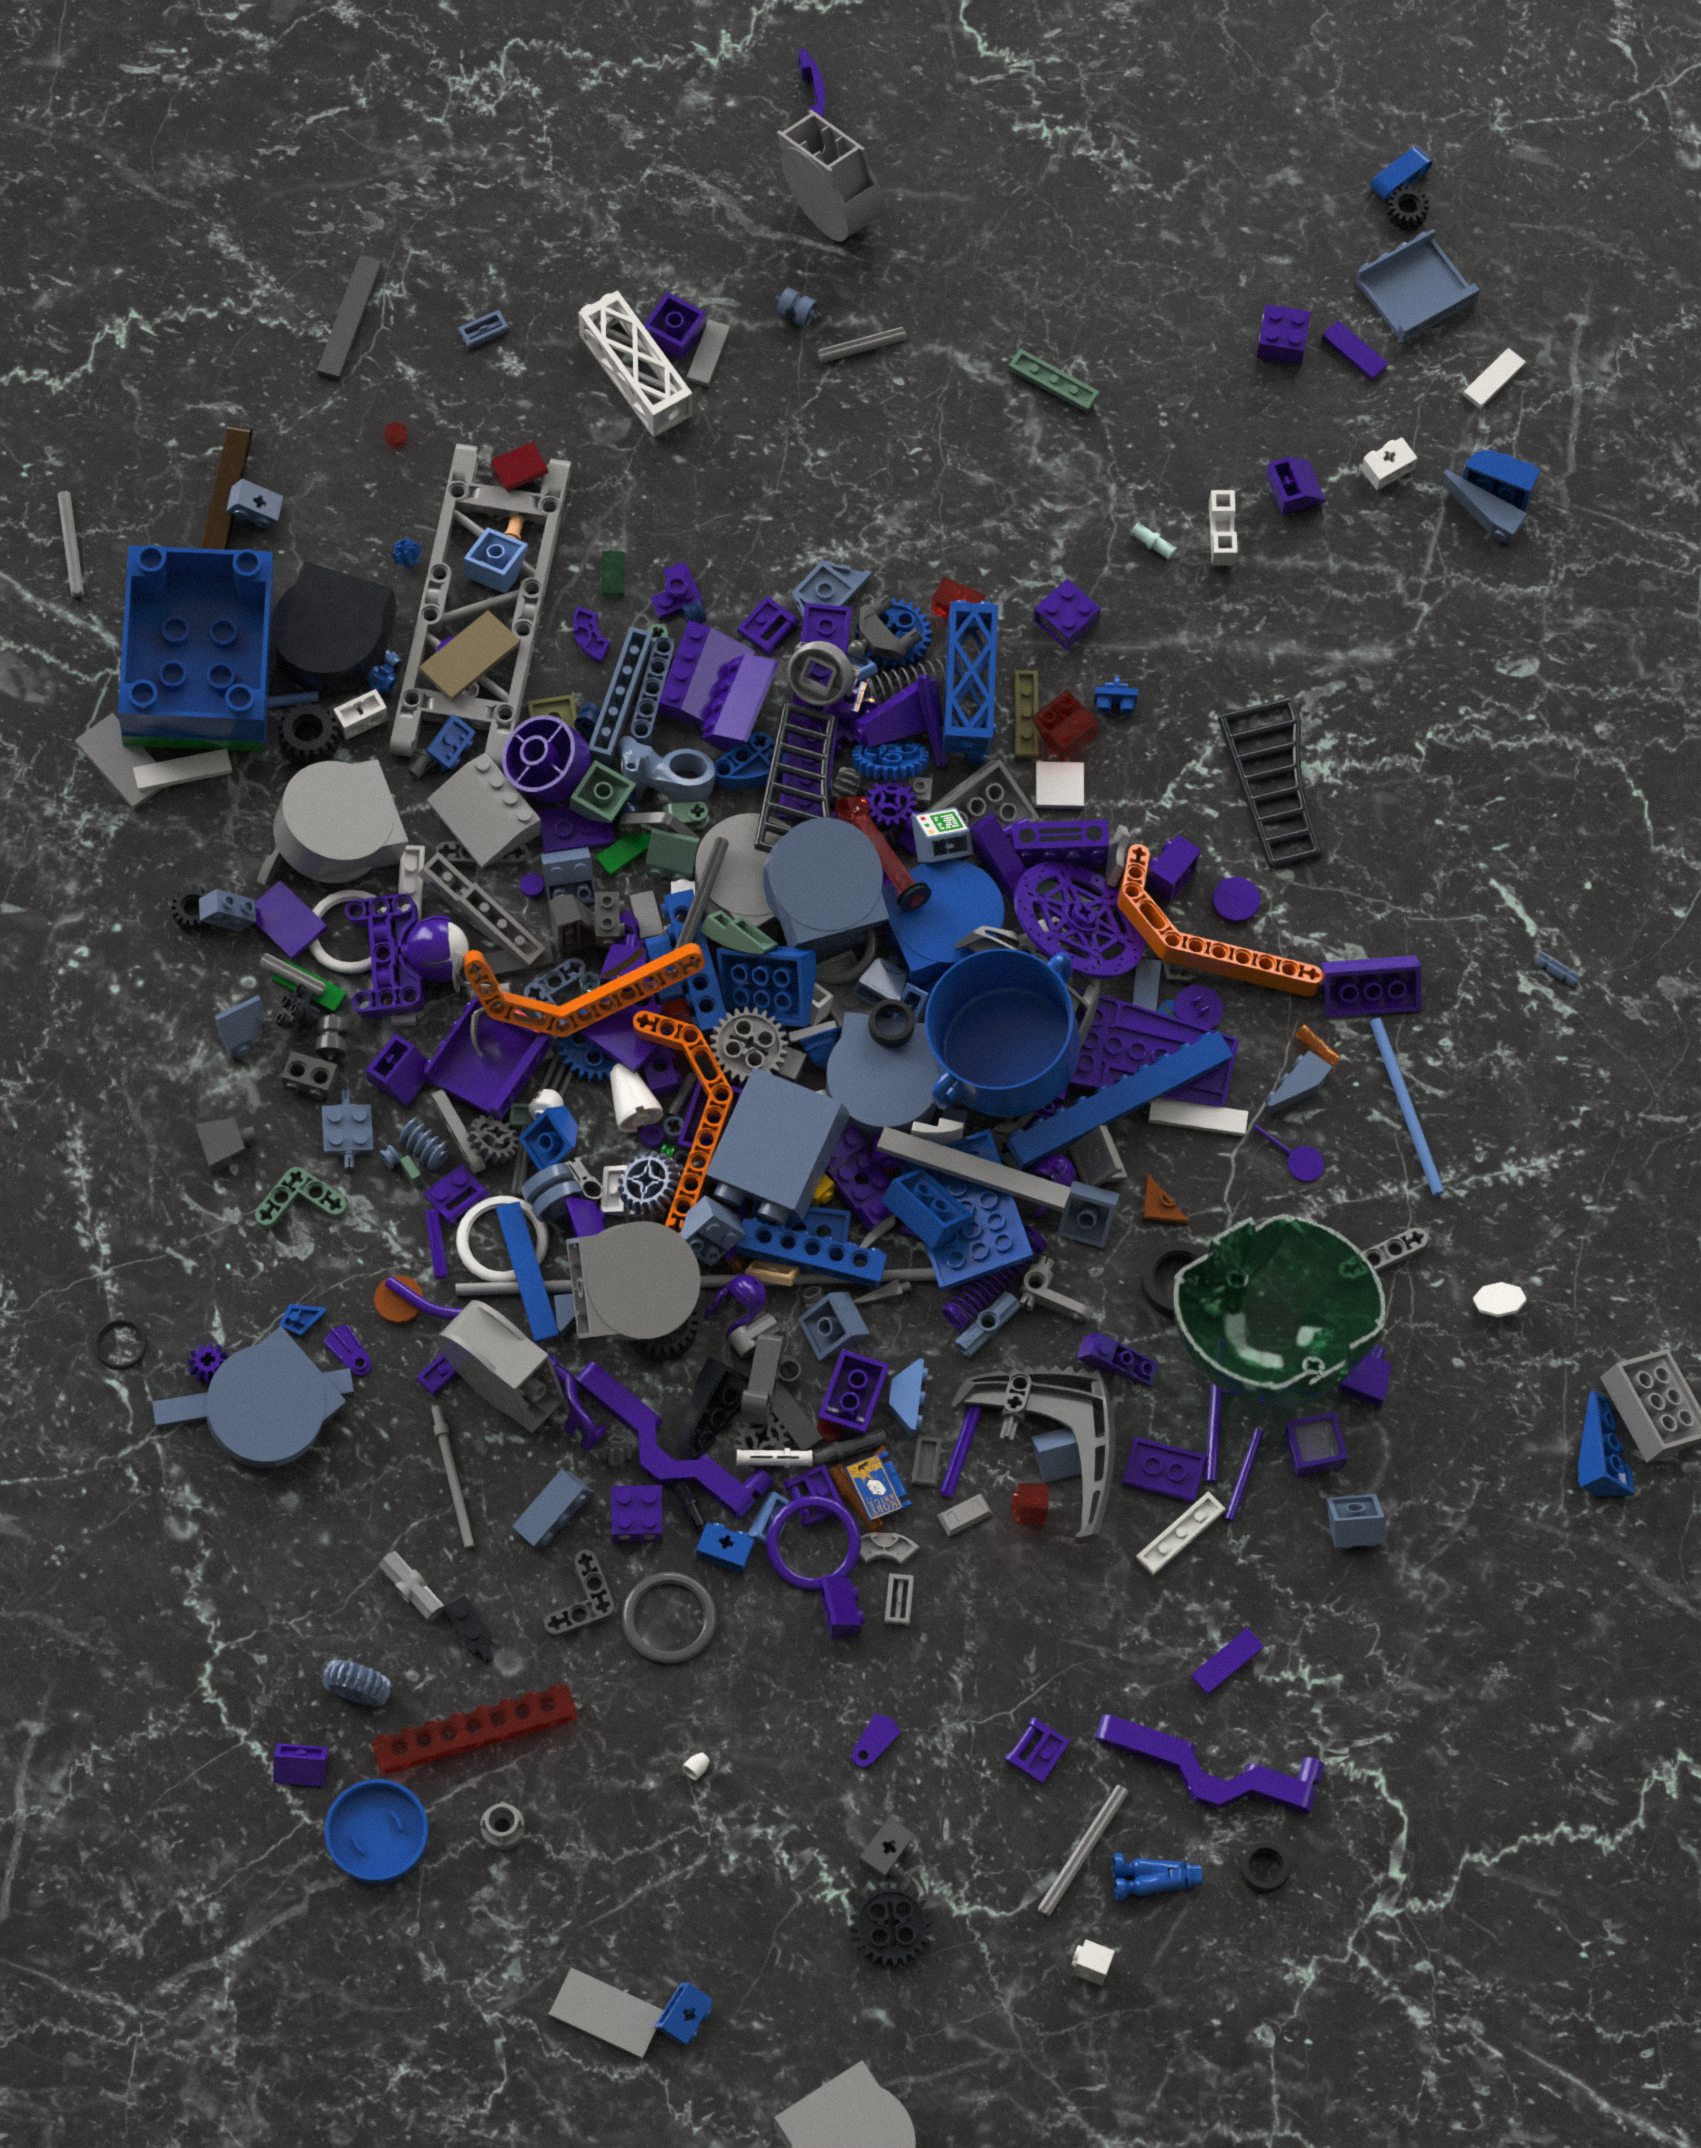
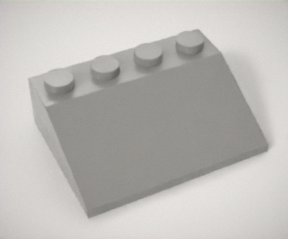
[427,752,541,869]
[923,760,1040,866]
[1600,1349,1701,1463]

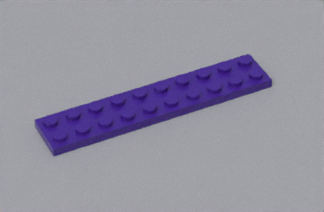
[778,602,852,822]

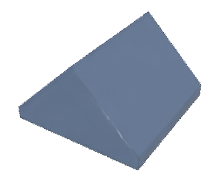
[1030,1427,1082,1484]

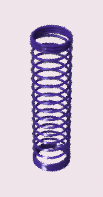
[942,1226,1047,1331]

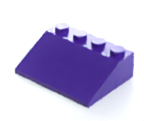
[658,620,755,727]

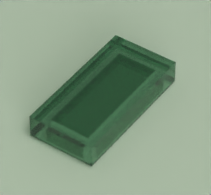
[601,551,625,596]

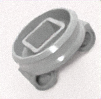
[787,641,861,706]

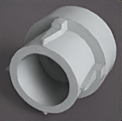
[480,1801,525,1850]

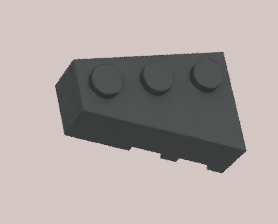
[549,894,596,955]

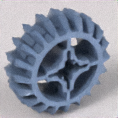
[617,1151,682,1217]
[322,1660,391,1707]

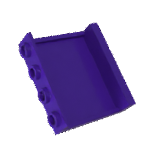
[424,995,553,1121]

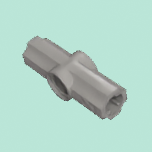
[378,1551,444,1621]

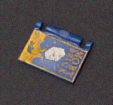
[845,1451,912,1522]

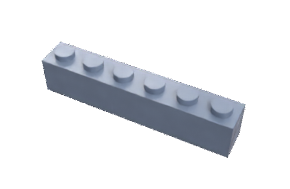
[589,627,653,767]

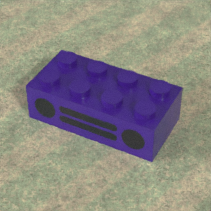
[1010,820,1109,870]

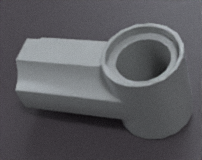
[728,1313,781,1359]

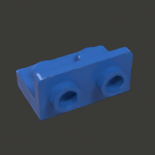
[425,714,476,772]

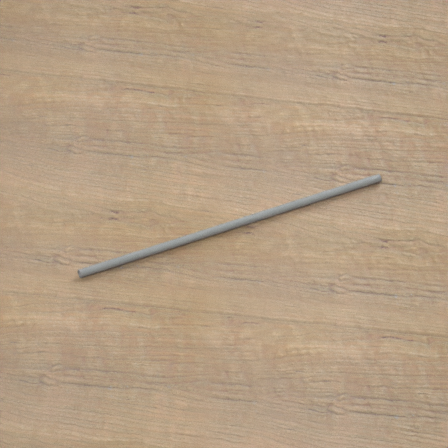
[456,1268,937,1296]

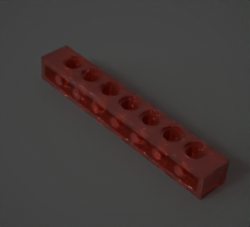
[371,1684,577,1777]

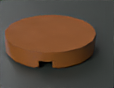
[374,1275,423,1325]

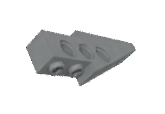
[418,852,545,967]

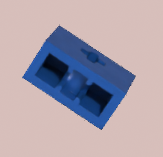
[696,1523,754,1574]
[654,1983,714,2044]

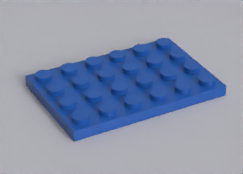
[899,1129,1034,1292]

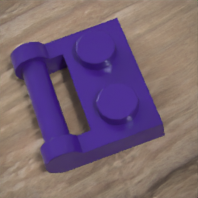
[737,596,799,657]
[423,1164,489,1226]
[783,1464,843,1528]
[1004,1717,1070,1784]

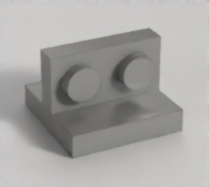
[1069,1125,1127,1187]

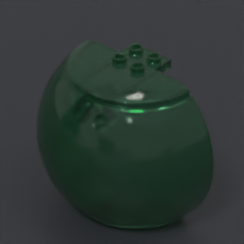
[1173,1214,1386,1408]

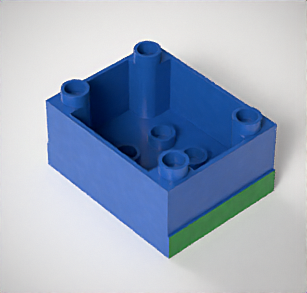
[118,545,275,752]

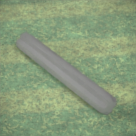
[818,327,906,363]

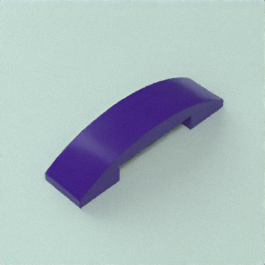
[798,48,825,119]

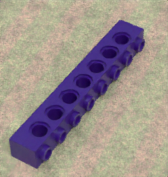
[609,910,682,1098]

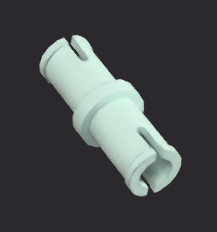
[1130,522,1177,560]

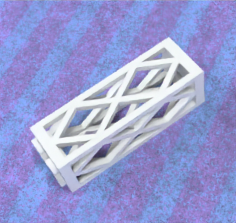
[579,290,692,438]

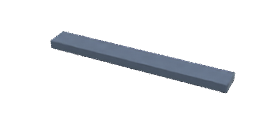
[152,1368,354,1428]

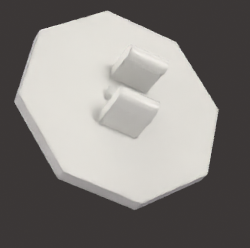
[1473,1282,1526,1317]

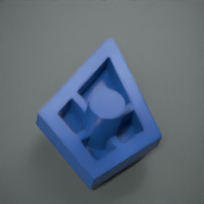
[279,1304,327,1337]

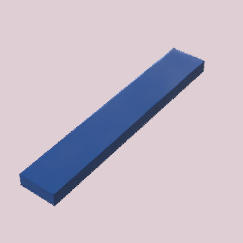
[496,1201,559,1344]

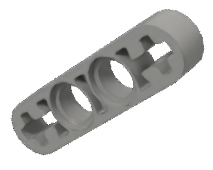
[431,1089,486,1174]
[1340,1228,1428,1283]

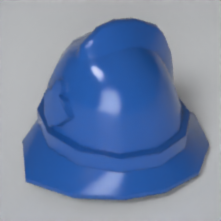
[799,1026,842,1072]

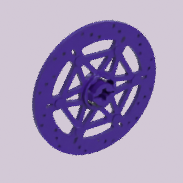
[1014,861,1145,978]

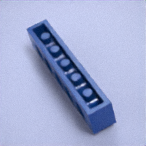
[661,889,726,1037]
[736,1218,887,1289]

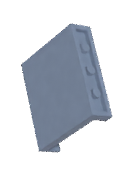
[1356,229,1480,343]

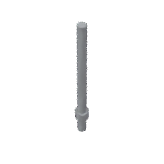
[431,1405,474,1549]

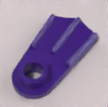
[323,1324,372,1376]
[851,1713,901,1768]

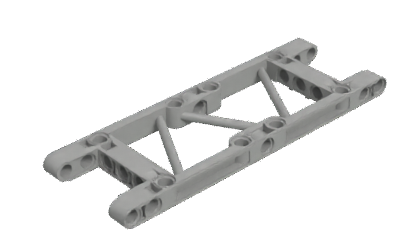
[389,443,572,772]

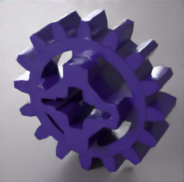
[865,779,916,830]

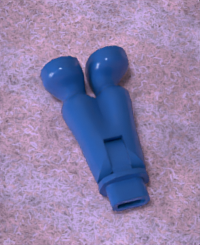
[1112,1853,1202,1901]

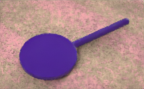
[1253,1124,1324,1182]

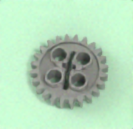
[709,1007,788,1085]

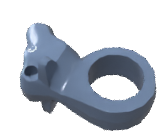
[617,736,716,802]

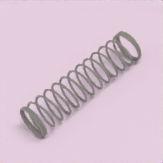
[863,648,985,702]

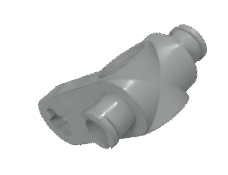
[1019,1256,1091,1322]

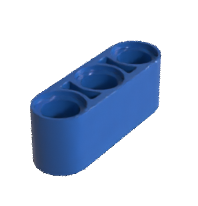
[1370,146,1433,202]
[644,934,684,1006]

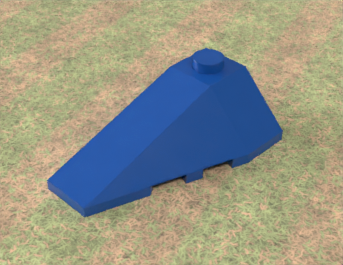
[1578,1391,1635,1496]

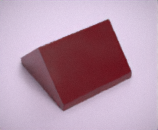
[491,442,549,491]

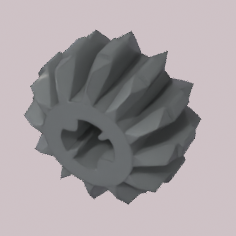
[829,767,862,808]

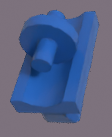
[1094,676,1138,715]

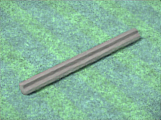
[1038,1785,1128,1916]

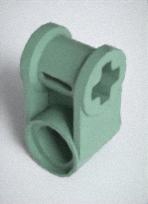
[663,801,709,831]

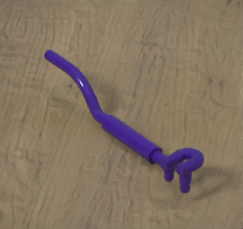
[385,1276,607,1451]

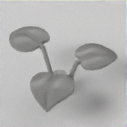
[452,951,511,1057]

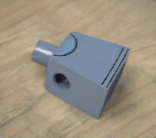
[851,955,907,1016]

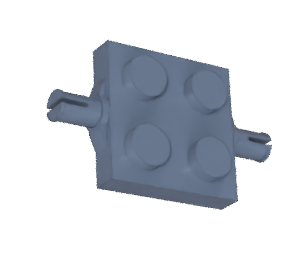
[321,1090,373,1171]

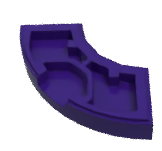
[573,606,611,665]

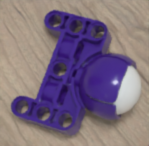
[345,894,469,1019]

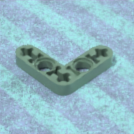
[255,1167,347,1229]

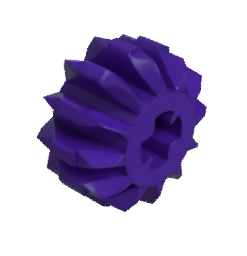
[187,1341,229,1385]

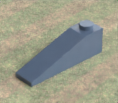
[1441,469,1527,545]

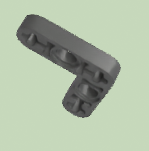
[618,812,702,845]
[544,1549,614,1637]

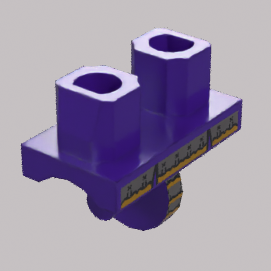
[839,681,879,728]

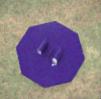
[1173,984,1224,1029]

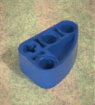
[714,731,786,789]

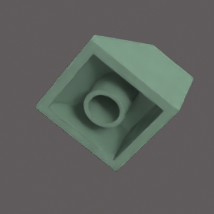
[569,760,636,823]
[646,828,699,882]

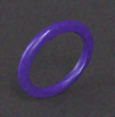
[766,1495,861,1591]

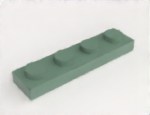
[1008,348,1099,413]

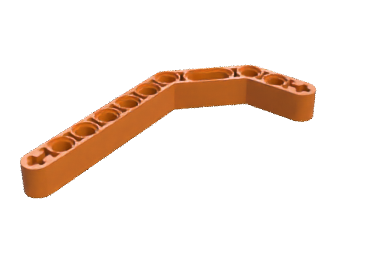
[1117,844,1323,997]
[463,943,705,1037]
[633,1011,733,1235]

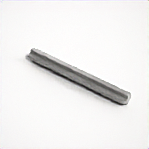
[58,491,84,597]

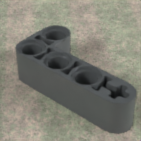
[741,1333,785,1425]

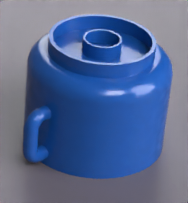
[925,949,1081,1117]

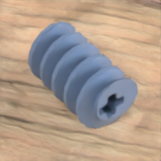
[399,1117,452,1170]

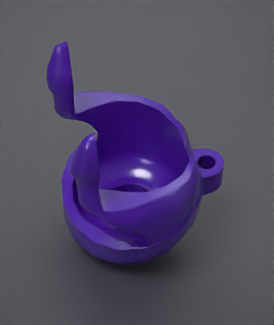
[1026,1153,1076,1217]
[705,1274,767,1340]

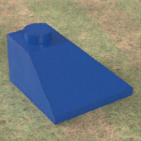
[518,1106,578,1171]

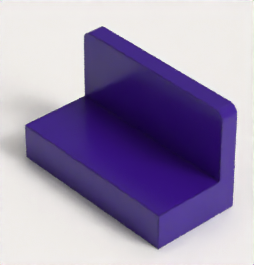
[273,1743,328,1787]

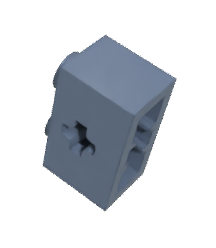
[226,479,283,528]

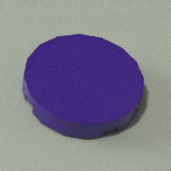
[1212,877,1260,924]

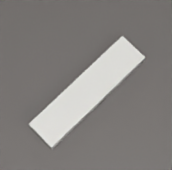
[133,749,232,791]
[1148,1099,1248,1137]
[1136,1491,1226,1576]

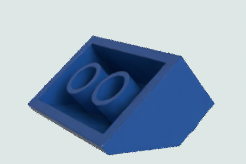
[881,1168,973,1249]

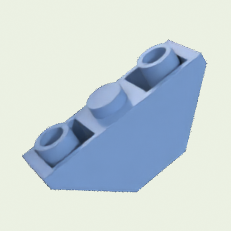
[888,1359,928,1437]

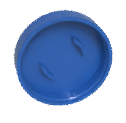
[325,1779,429,1885]

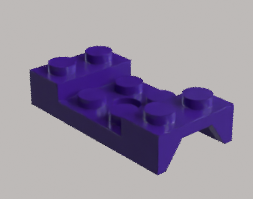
[825,1125,894,1233]

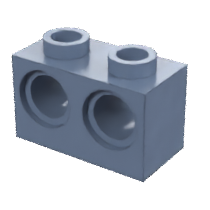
[199,889,256,932]

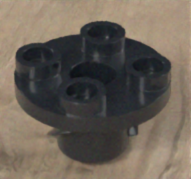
[275,983,320,1030]

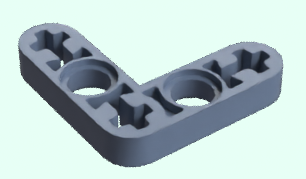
[524,958,586,1043]

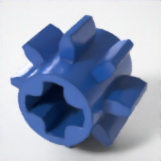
[392,538,422,568]
[367,664,397,695]

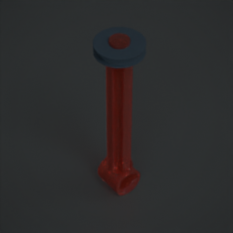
[835,796,932,912]

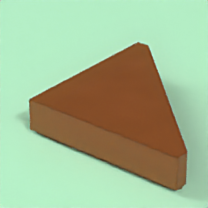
[1143,1175,1189,1225]

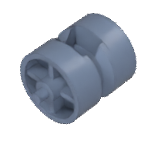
[775,287,818,328]

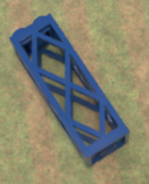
[942,600,998,755]

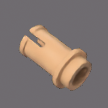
[504,514,525,541]

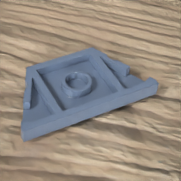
[792,560,872,618]

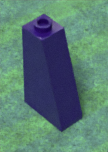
[854,678,943,747]
[969,813,1027,903]

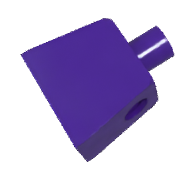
[1337,1344,1391,1408]

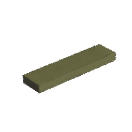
[1014,670,1039,759]

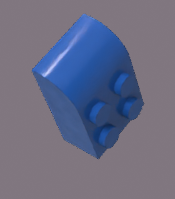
[1462,450,1540,512]

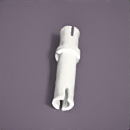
[736,1448,812,1468]

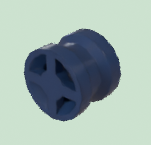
[681,600,707,625]

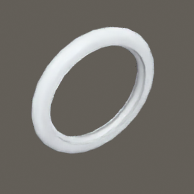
[309,890,396,974]
[456,1196,549,1282]

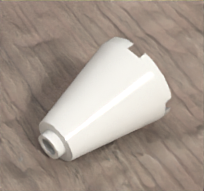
[610,1063,664,1133]

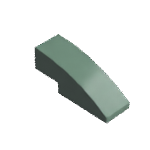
[700,910,778,954]

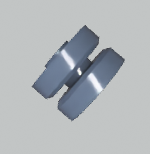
[521,1163,585,1222]

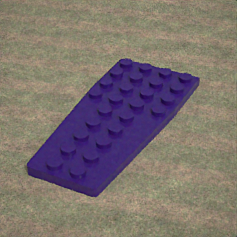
[1069,987,1238,1107]

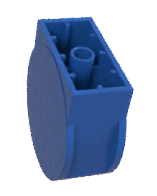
[881,859,1004,988]

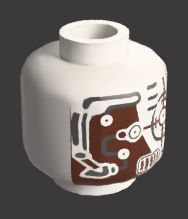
[528,1089,564,1121]

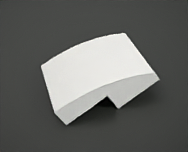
[911,1118,964,1145]
[600,1165,653,1217]

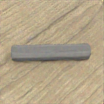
[260,953,326,996]

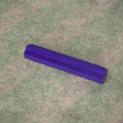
[425,1209,448,1280]

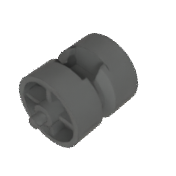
[315,1014,349,1061]

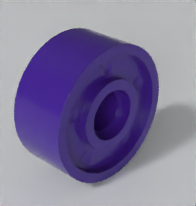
[502,715,591,804]

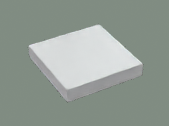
[1036,762,1084,809]

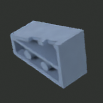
[512,1469,595,1548]

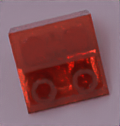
[1032,689,1099,761]

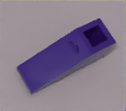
[1076,1332,1159,1386]

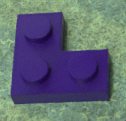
[650,562,703,620]

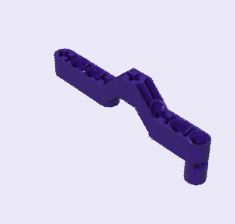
[575,1361,774,1519]
[1094,1714,1325,1813]

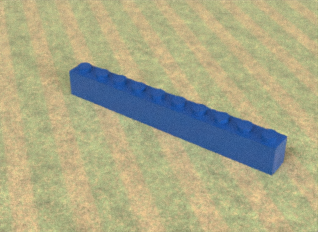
[1006,1031,1233,1170]

